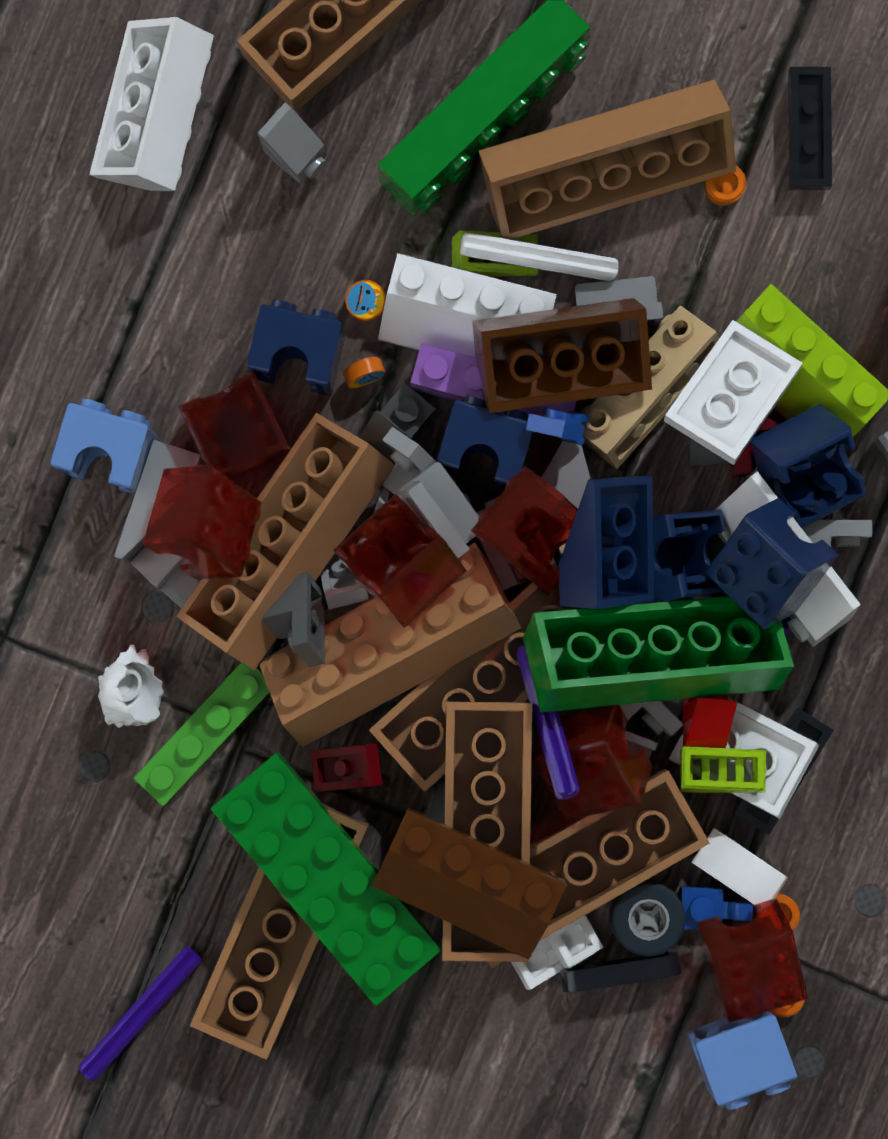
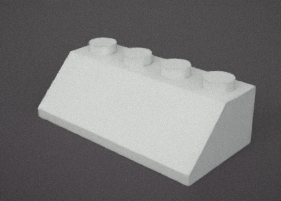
[89,17,214,191]
[378,253,557,358]
[715,471,861,647]

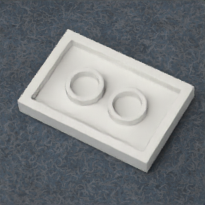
[664,320,803,465]
[669,698,819,819]

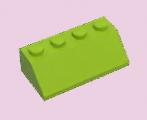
[736,284,888,446]

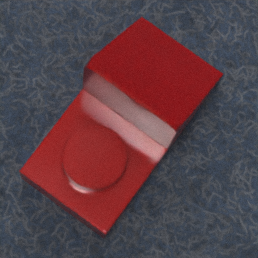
[683,695,737,748]

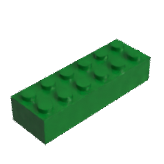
[378,0,590,217]
[523,597,794,712]
[210,752,441,1006]

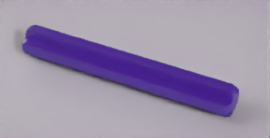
[516,644,580,800]
[78,946,202,1081]

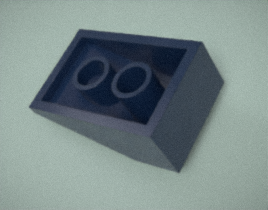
[559,475,655,609]

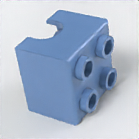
[50,398,158,495]
[687,1004,797,1110]

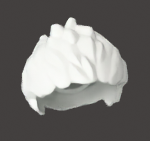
[98,645,164,728]

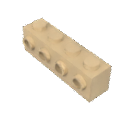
[580,305,719,469]

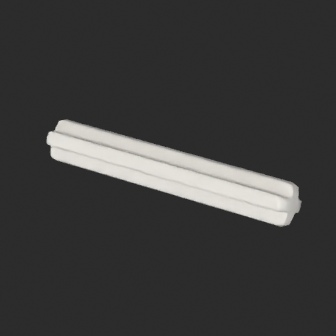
[460,232,618,281]

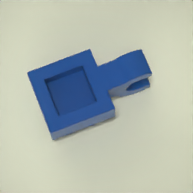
[526,409,590,445]
[681,886,753,931]

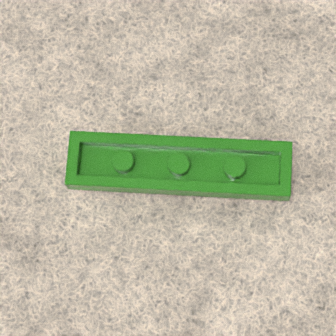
[133,662,270,806]

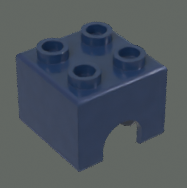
[247,300,345,396]
[437,396,533,492]
[750,404,867,528]
[705,498,839,630]
[639,510,725,604]

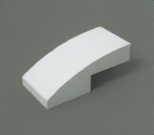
[692,828,788,912]
[511,915,604,990]

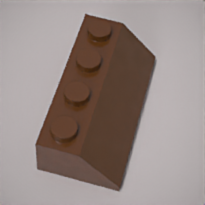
[472,298,652,413]
[372,807,567,960]

